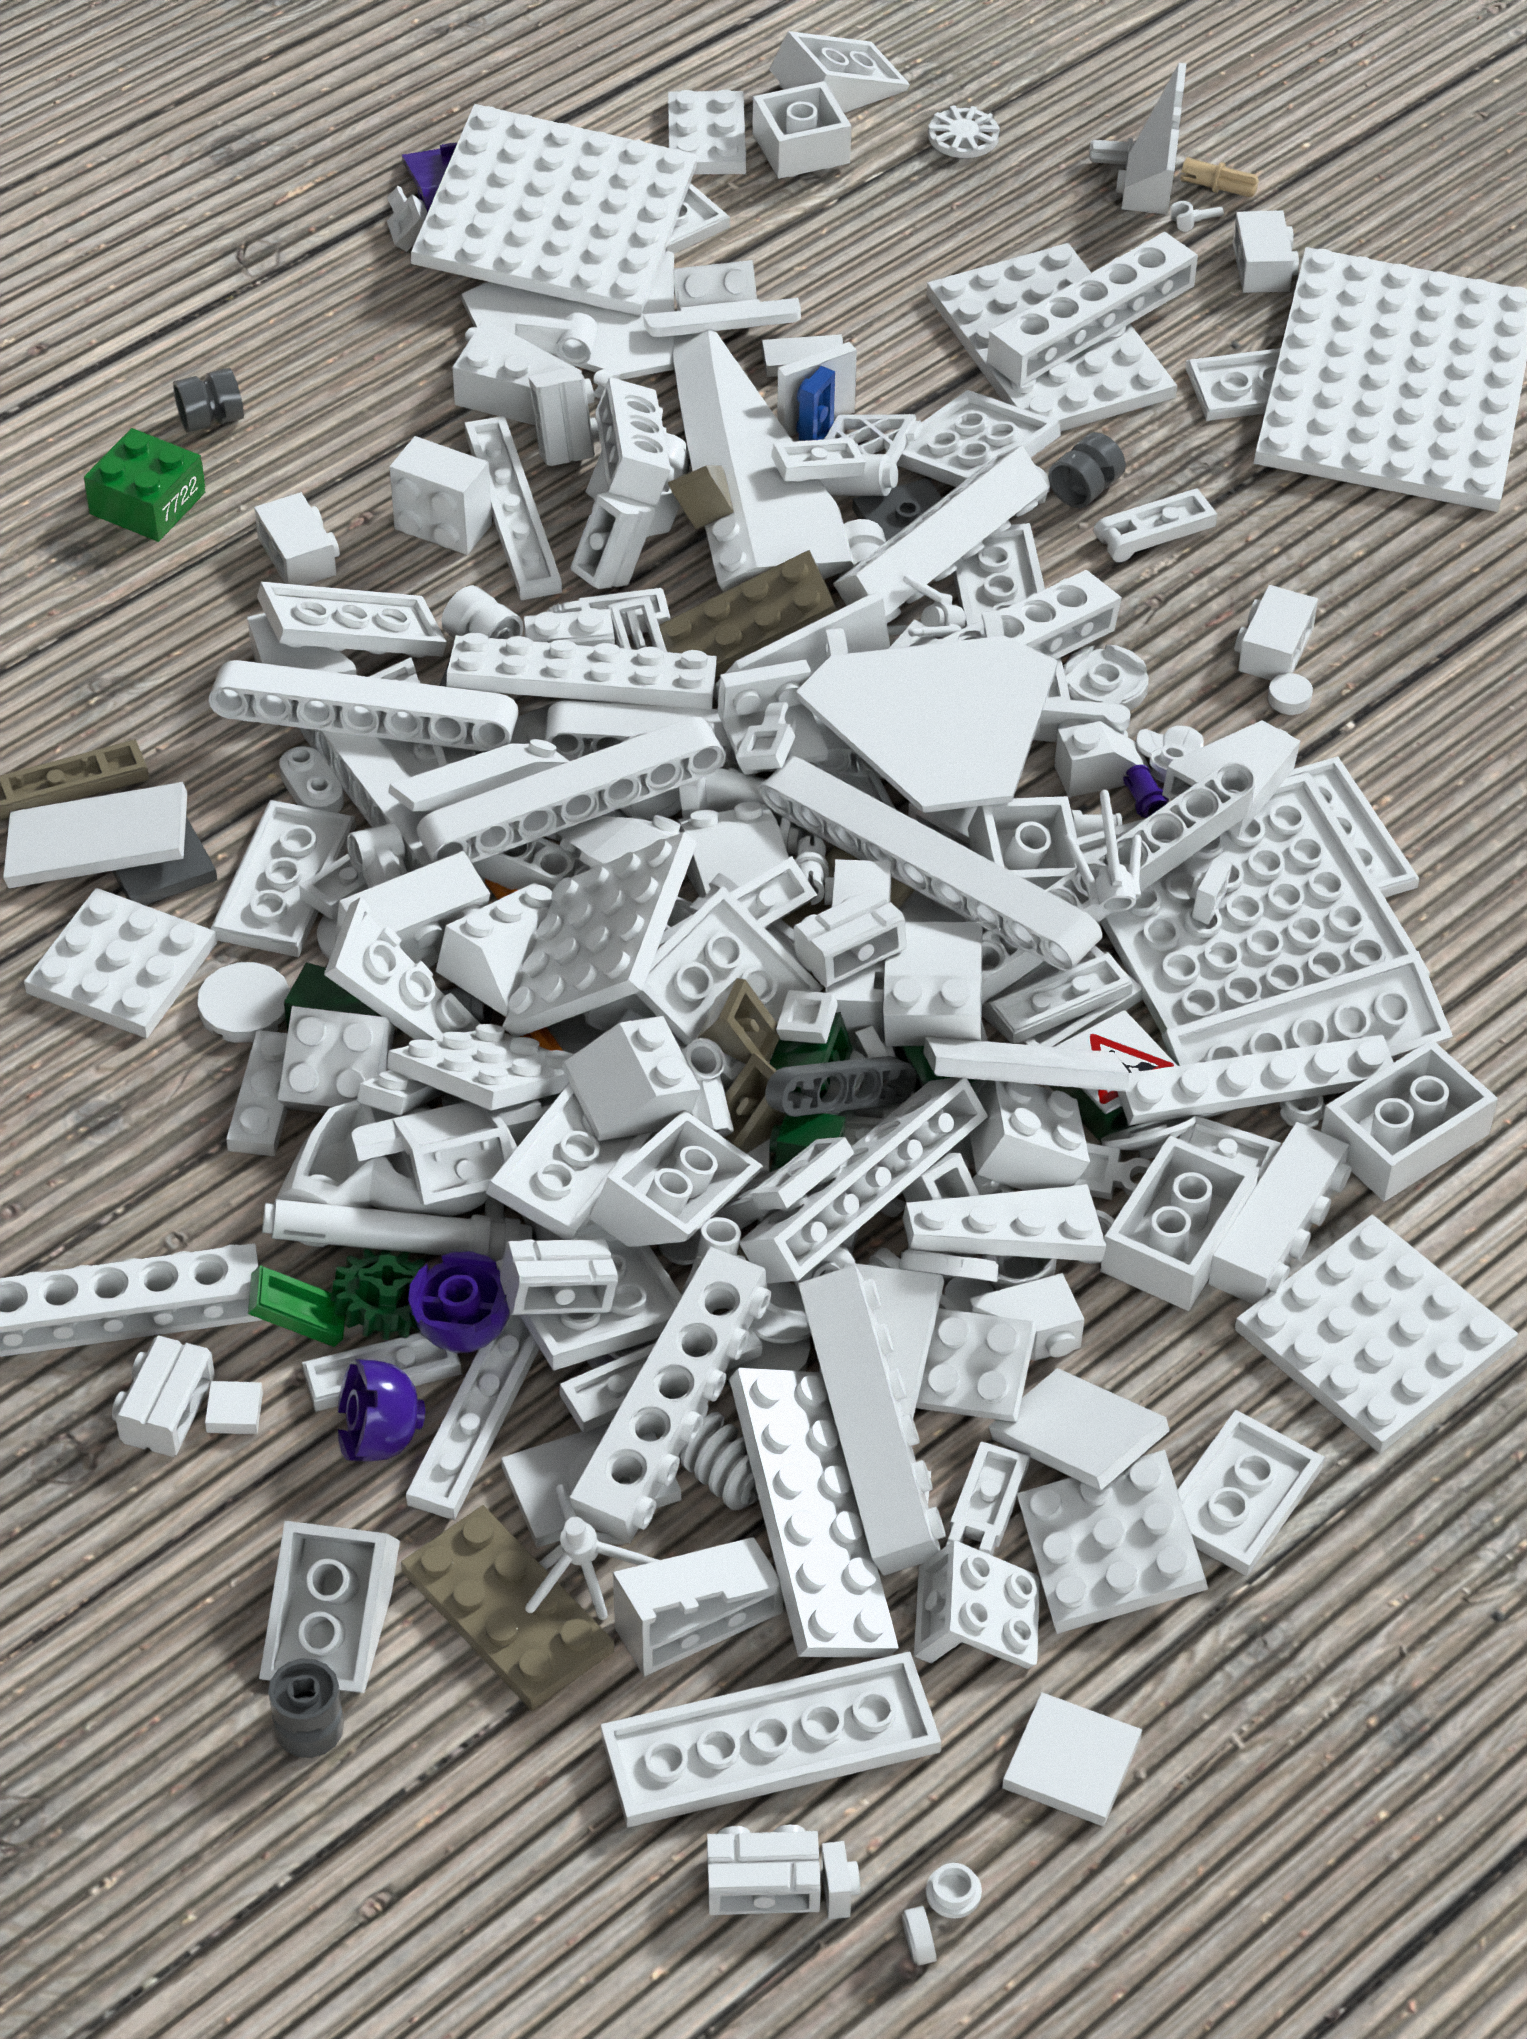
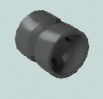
[173,367,244,433]
[1048,432,1126,509]
[268,1658,344,1758]

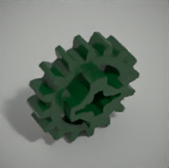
[331,1249,426,1340]

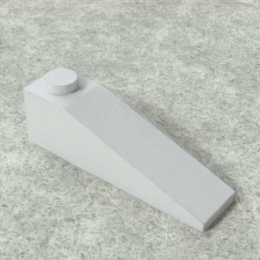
[546,815,681,868]

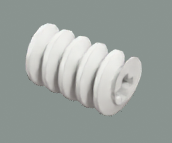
[678,1404,759,1510]

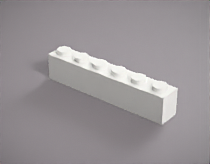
[833,445,1049,623]
[798,1265,946,1576]

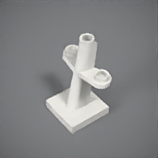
[679,721,818,857]

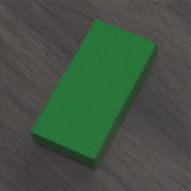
[248,1265,345,1347]

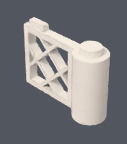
[820,414,922,496]

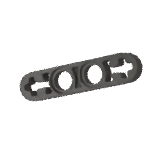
[765,1056,917,1116]

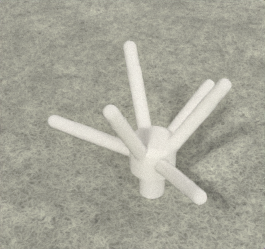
[525,1485,659,1620]

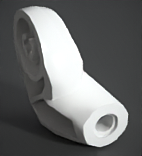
[274,1100,489,1247]

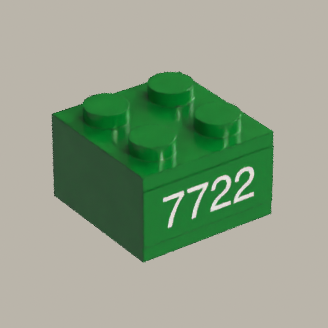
[84,428,206,542]

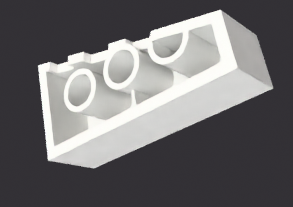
[820,859,891,1046]

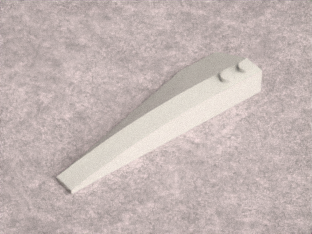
[672,329,855,592]

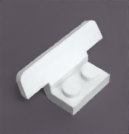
[643,260,801,337]
[351,1099,543,1205]

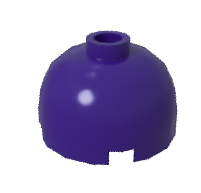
[408,1251,510,1353]
[338,1359,425,1462]

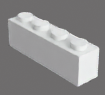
[1208,1122,1351,1305]

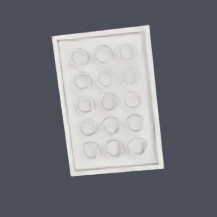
[927,243,1177,432]

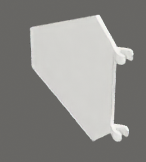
[461,250,674,399]
[796,610,1058,813]

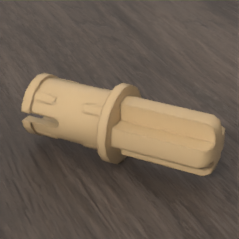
[1180,157,1259,197]

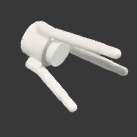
[887,575,966,638]
[1064,790,1141,913]

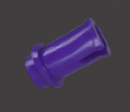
[1123,764,1169,818]

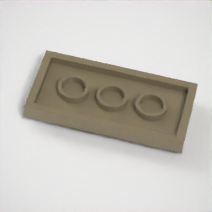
[659,550,837,678]
[401,1505,614,1711]

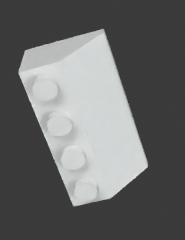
[713,590,890,703]

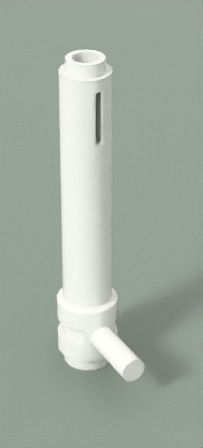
[262,1196,532,1261]

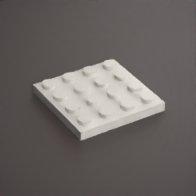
[502,831,697,1037]
[1235,1214,1518,1454]

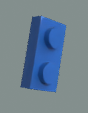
[796,366,835,441]

